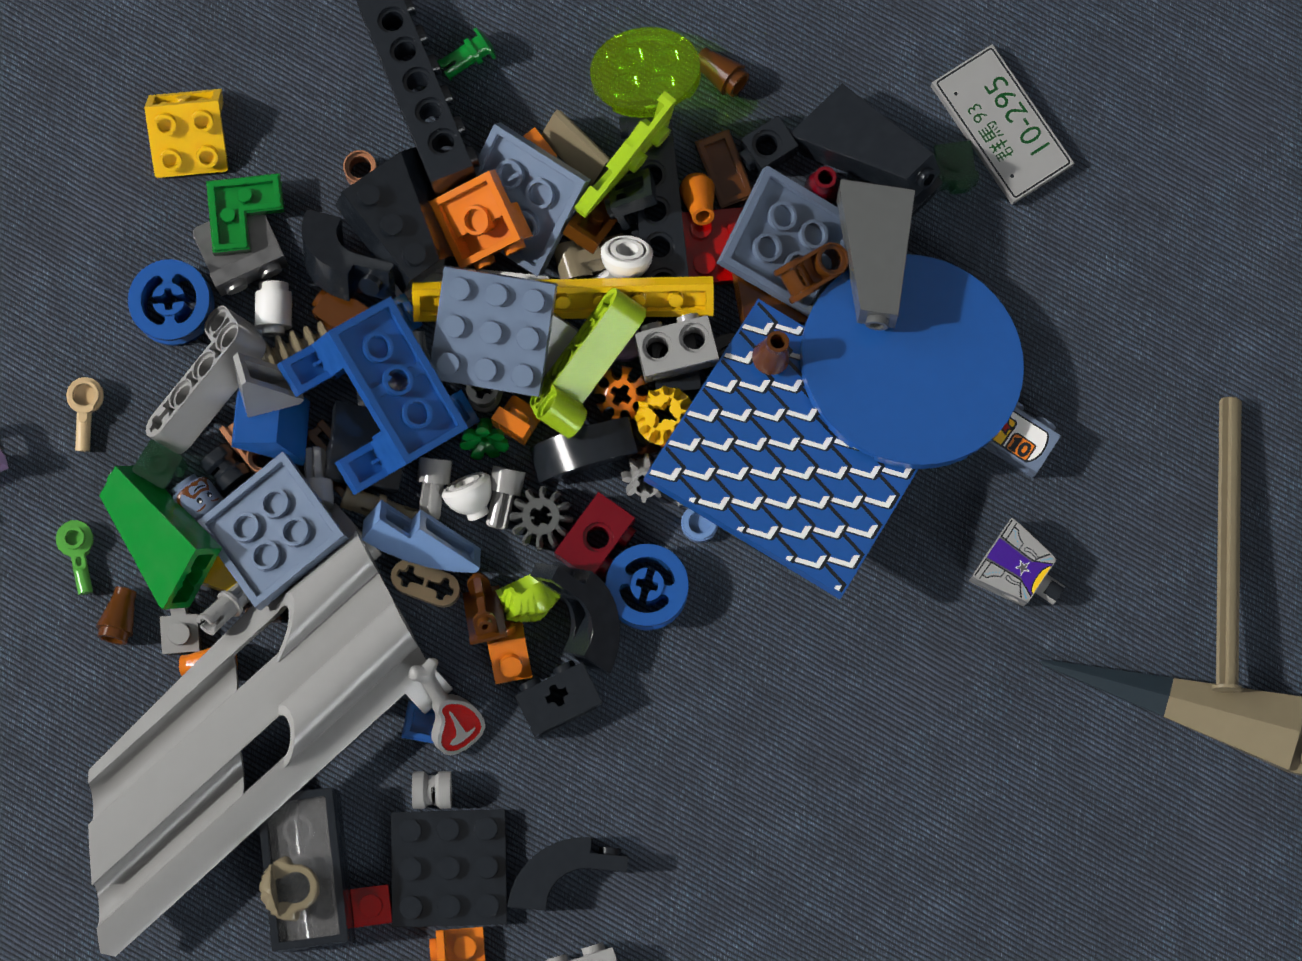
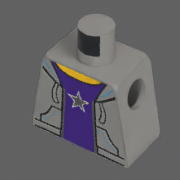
[969,518,1065,606]

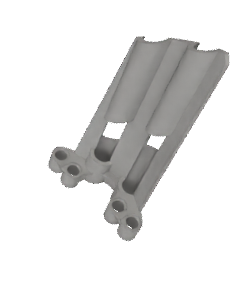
[88,503,453,957]

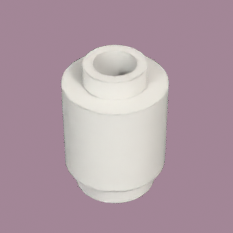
[255,280,292,337]

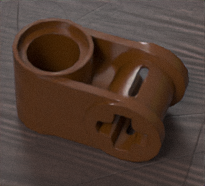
[773,242,849,304]

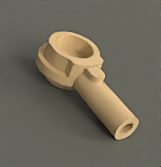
[66,377,104,452]

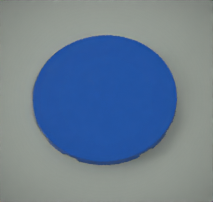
[800,254,1024,469]

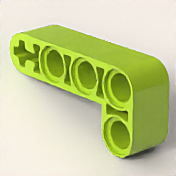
[530,288,647,439]

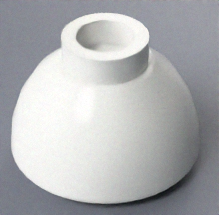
[601,236,653,278]
[441,472,492,521]

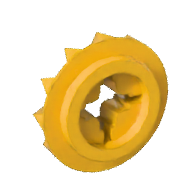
[634,385,692,445]

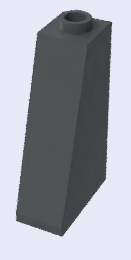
[837,179,915,330]

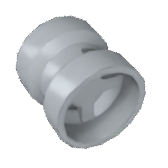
[412,771,452,809]

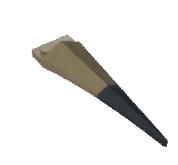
[1040,659,1302,776]

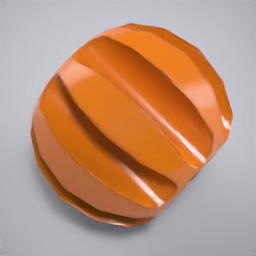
[594,366,648,420]

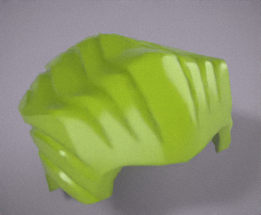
[495,574,561,622]

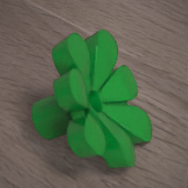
[460,418,509,460]

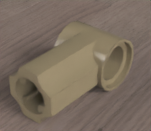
[554,233,624,279]

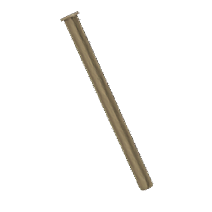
[1212,397,1243,693]

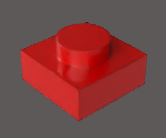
[350,884,392,928]

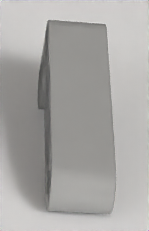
[146,305,266,454]

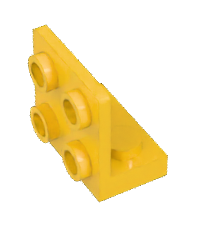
[144,89,228,178]

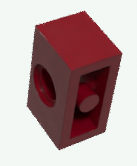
[554,492,637,579]

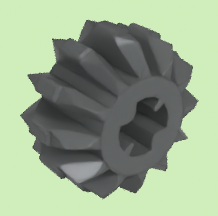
[509,486,573,551]

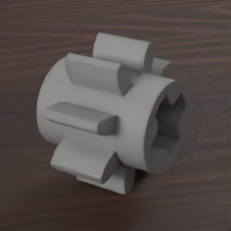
[621,453,662,503]

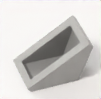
[233,352,304,417]

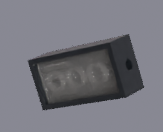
[259,787,356,953]

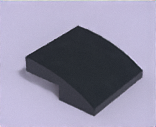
[324,401,403,493]

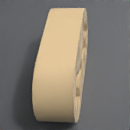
[391,560,461,608]

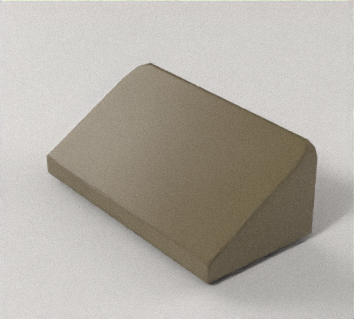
[542,109,610,186]

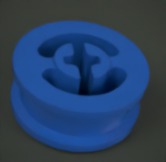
[128,259,215,346]
[605,544,689,631]

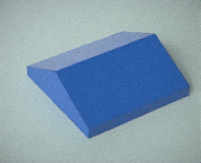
[231,387,310,466]

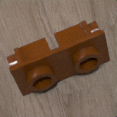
[462,572,508,645]

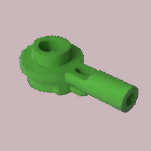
[56,520,94,595]

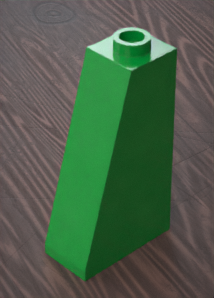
[99,465,222,609]

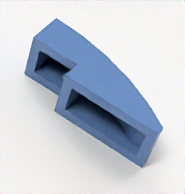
[362,500,481,573]

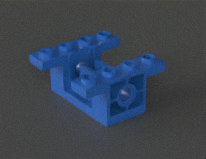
[277,293,480,495]

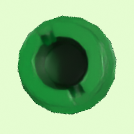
[437,27,496,80]

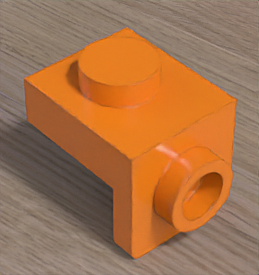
[487,621,532,684]

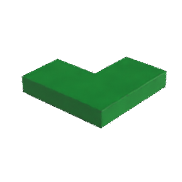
[206,173,285,256]

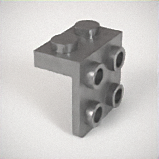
[193,214,289,297]

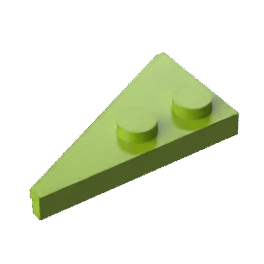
[574,91,676,218]

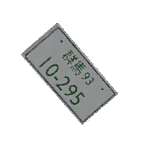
[931,44,1074,205]

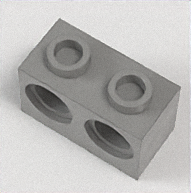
[634,313,719,383]

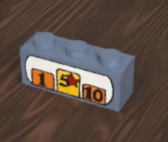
[984,402,1061,478]

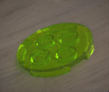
[590,27,701,118]

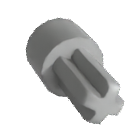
[304,446,334,509]
[416,457,452,520]
[486,465,526,530]

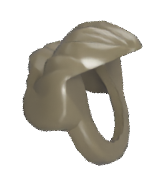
[259,856,320,921]

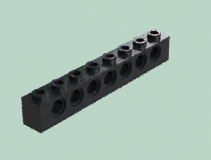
[619,101,701,397]

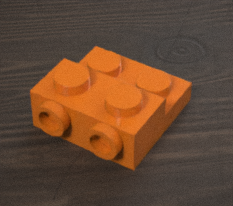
[429,169,533,271]

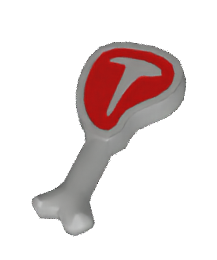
[408,658,485,756]

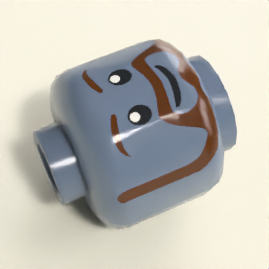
[171,474,225,521]

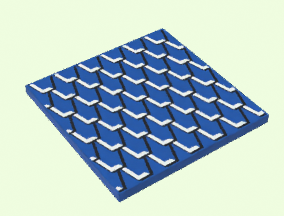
[643,299,918,599]

